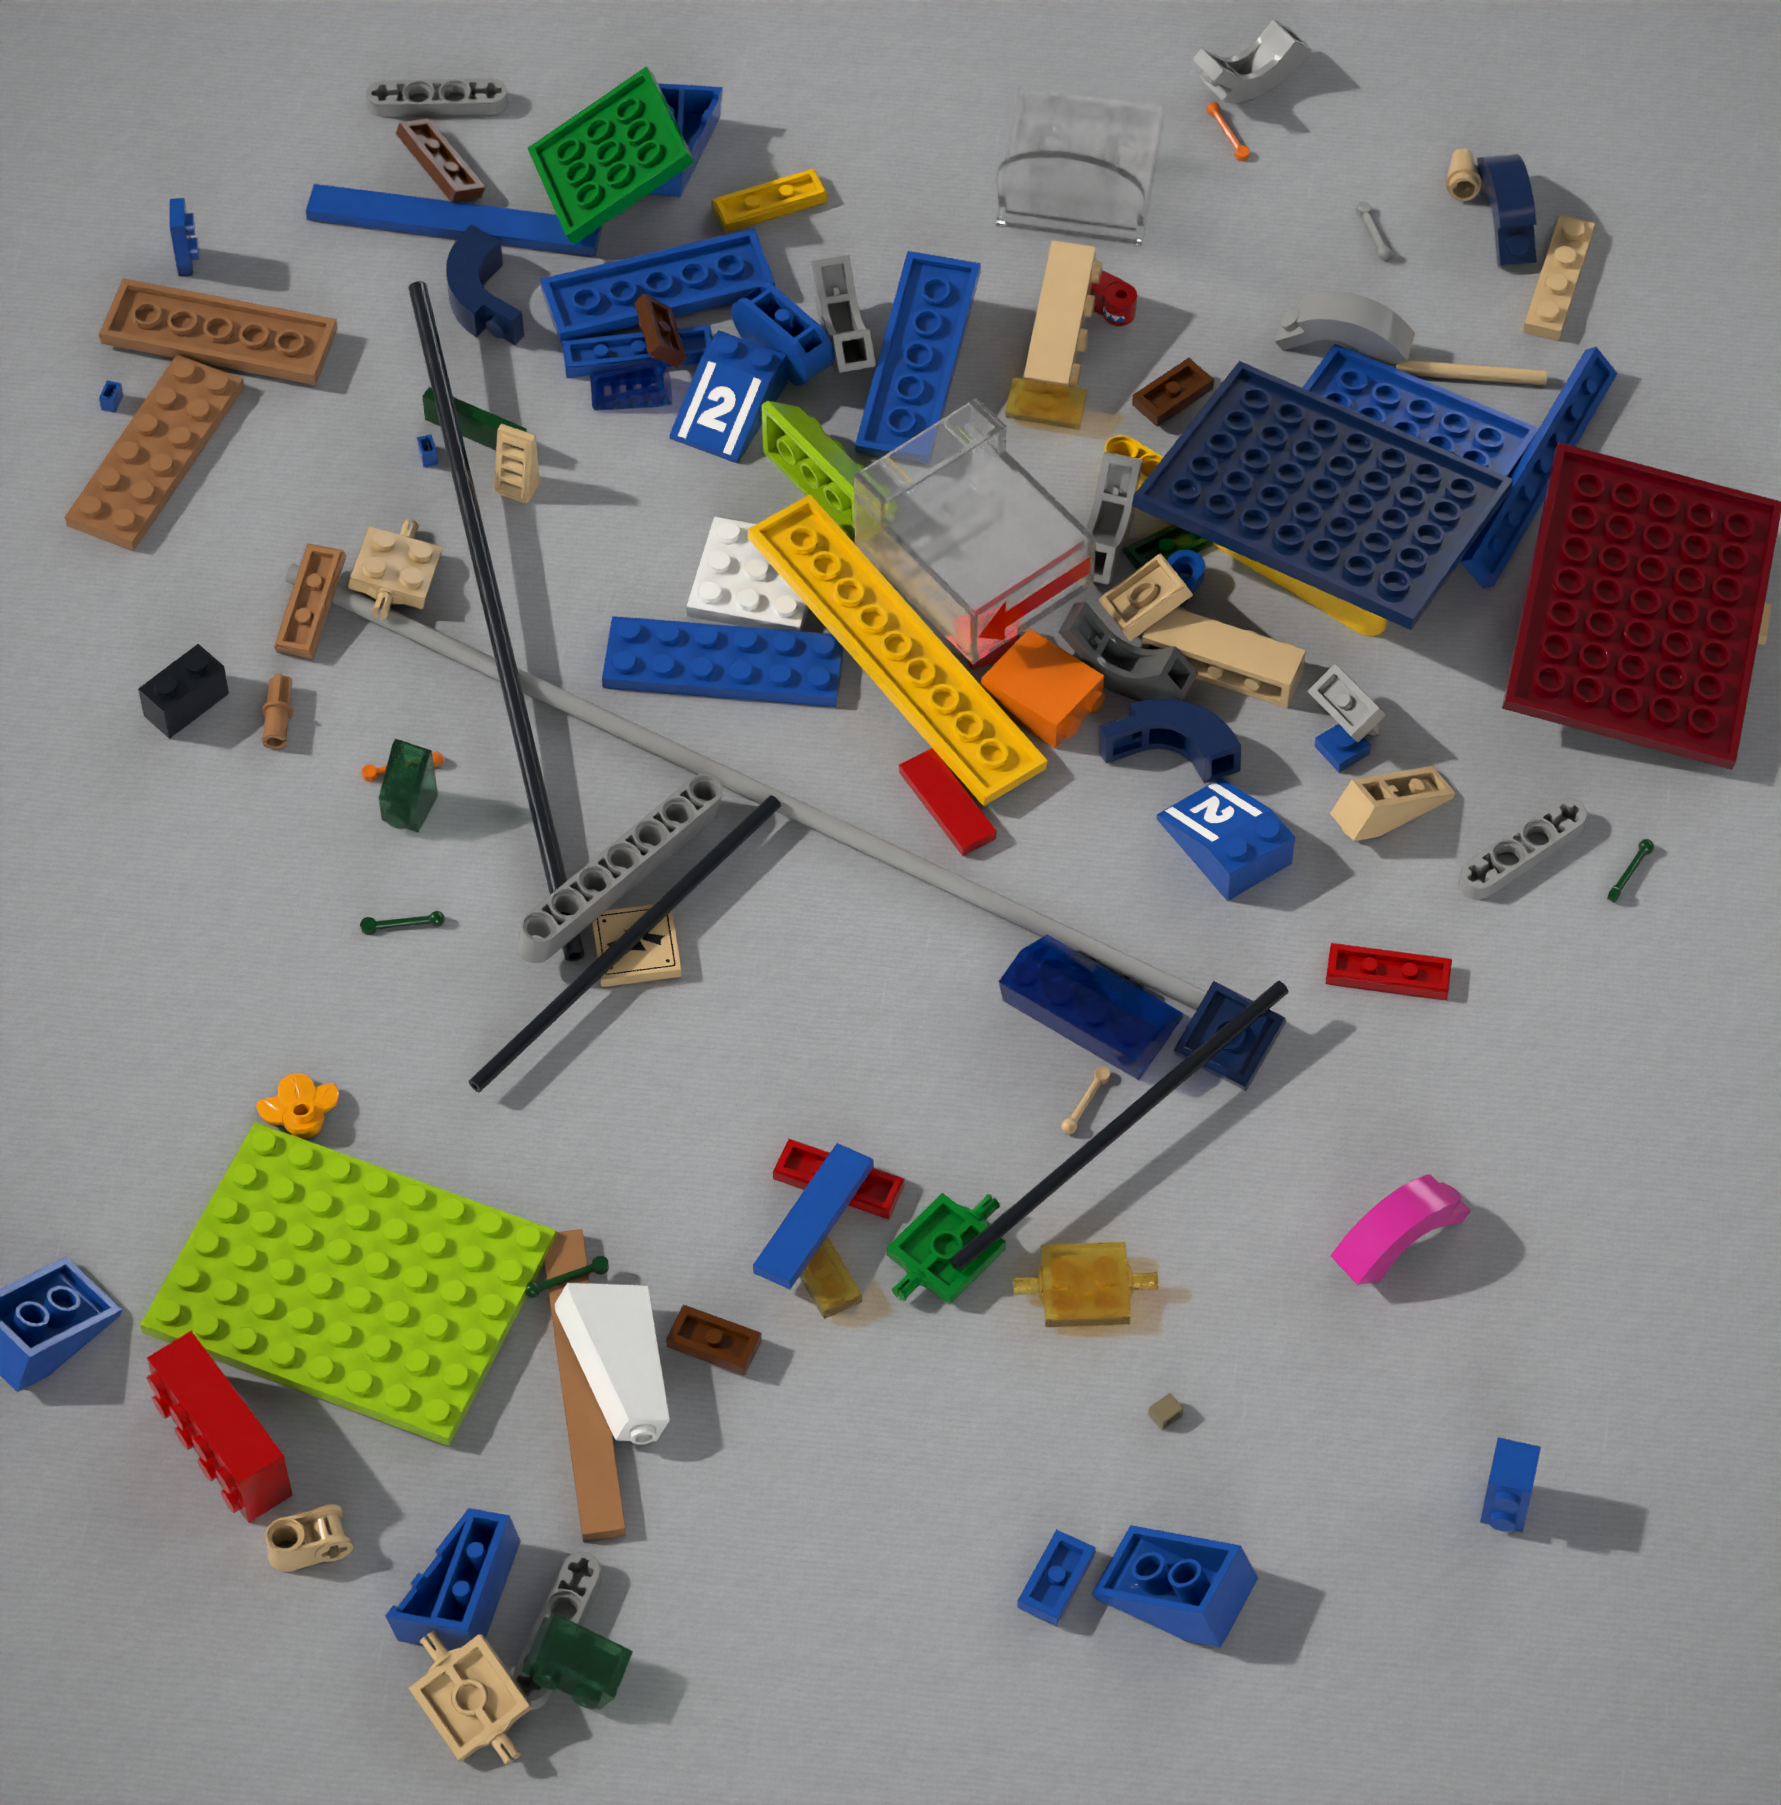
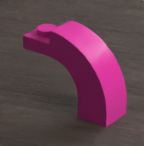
[1330,1174,1471,1285]

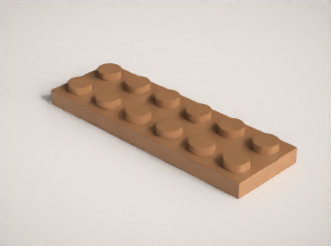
[99,278,338,385]
[65,354,244,552]

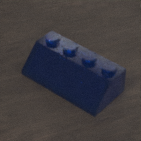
[999,934,1184,1080]

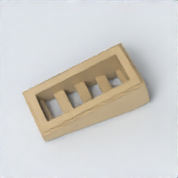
[494,424,540,503]

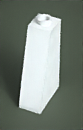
[554,1283,670,1445]

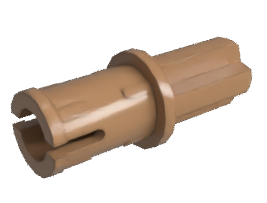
[262,673,293,749]

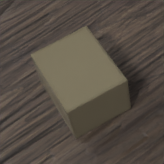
[1149,1393,1184,1430]

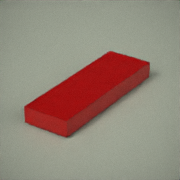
[899,748,997,856]
[1325,943,1452,1000]
[773,1139,905,1220]

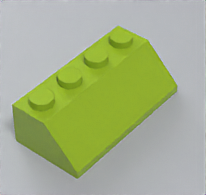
[762,401,894,547]

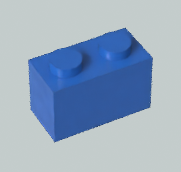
[1480,1437,1541,1532]

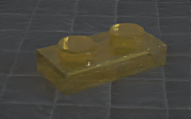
[1005,378,1087,430]
[800,1235,862,1319]

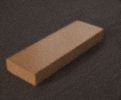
[274,543,346,660]

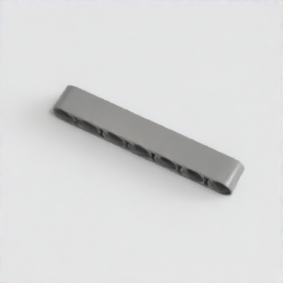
[517,774,723,963]

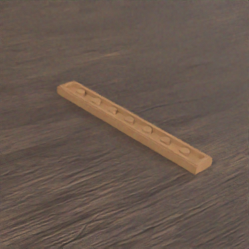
[544,1229,626,1542]

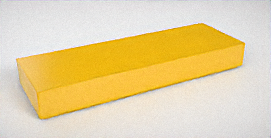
[711,168,827,233]

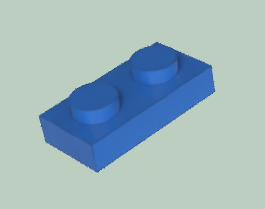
[169,198,200,276]
[1017,1529,1096,1626]

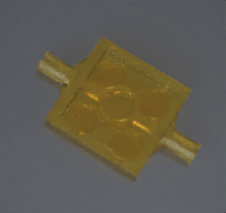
[1013,1242,1158,1327]

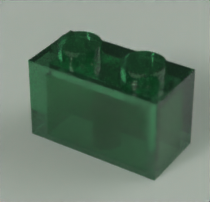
[522,1613,633,1710]

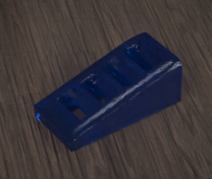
[590,360,672,410]

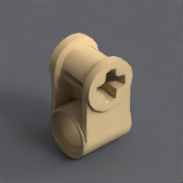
[265,1504,353,1572]

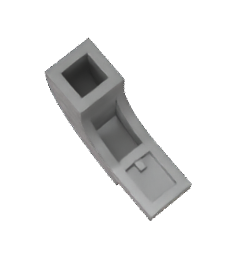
[1192,20,1312,103]
[811,255,876,373]
[1275,291,1415,366]
[1073,452,1143,585]

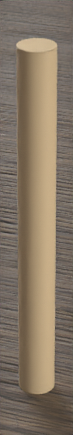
[1395,360,1547,385]

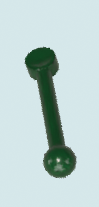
[1607,839,1654,903]
[360,911,445,935]
[525,1256,609,1298]

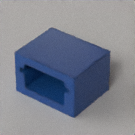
[99,380,123,413]
[417,434,438,467]

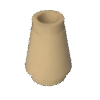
[1445,148,1482,201]

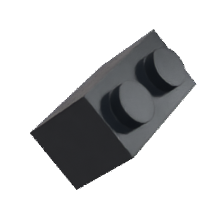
[138,644,229,739]

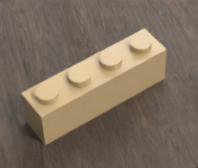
[1023,240,1102,399]
[1141,606,1306,708]

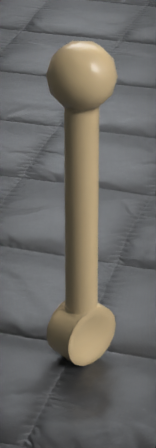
[1061,1066,1110,1134]

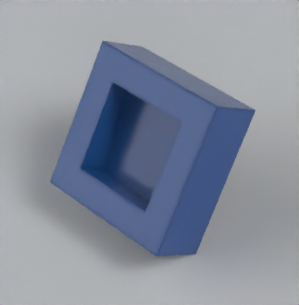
[1314,724,1371,773]

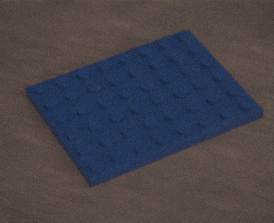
[1132,361,1513,630]

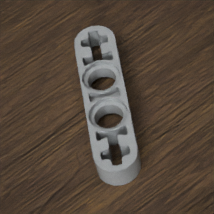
[366,78,508,117]
[1459,798,1587,900]
[511,1552,602,1711]

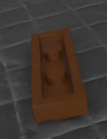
[396,118,485,203]

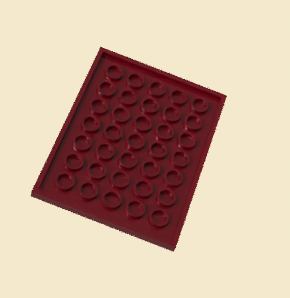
[1502,442,1781,770]

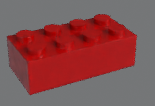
[146,1331,293,1523]

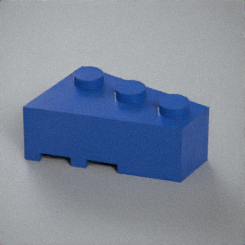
[649,83,723,197]
[385,1508,521,1651]

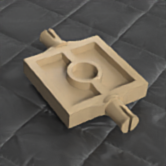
[348,519,443,620]
[408,1631,534,1765]

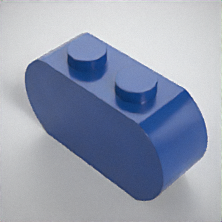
[731,283,835,386]

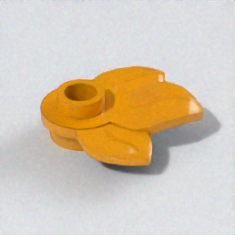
[256,1073,339,1139]

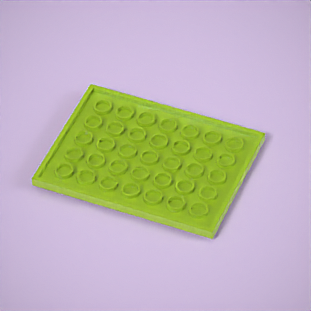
[140,1122,557,1447]

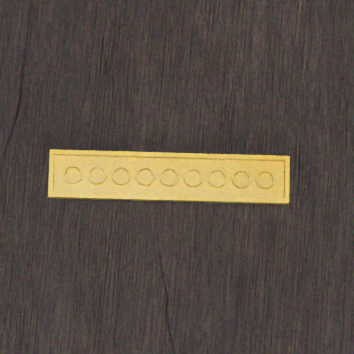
[747,494,1048,806]

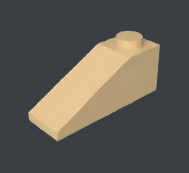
[1330,766,1456,841]

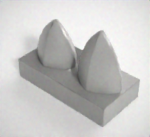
[1307,664,1386,742]

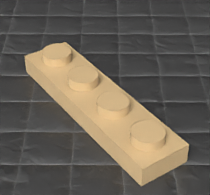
[1523,215,1595,341]

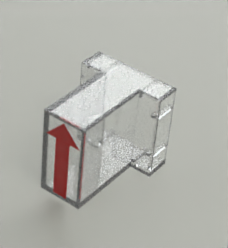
[854,397,1096,664]

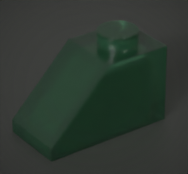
[379,738,438,833]

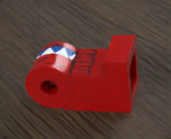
[1090,270,1137,326]

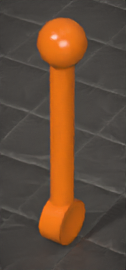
[1206,102,1249,161]
[361,752,444,782]

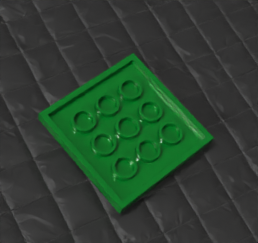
[527,66,695,245]

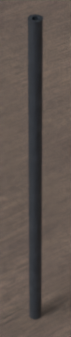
[468,795,781,1093]
[949,981,1289,1272]

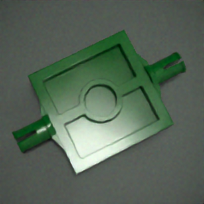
[886,1193,1006,1305]

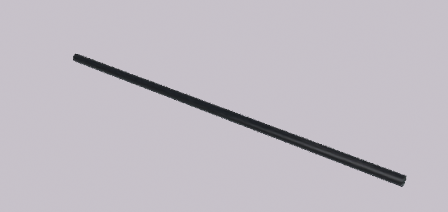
[408,281,585,961]

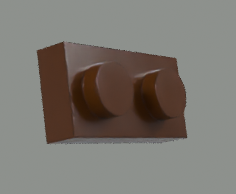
[634,293,687,368]
[1132,358,1214,427]
[666,1304,762,1376]

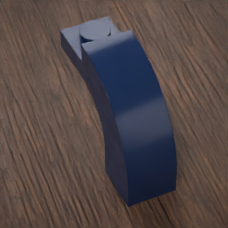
[1477,154,1537,266]
[446,225,524,345]
[1099,699,1241,784]

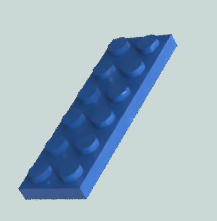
[540,229,775,344]
[855,251,981,466]
[602,616,844,707]

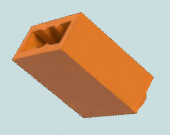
[981,628,1105,749]

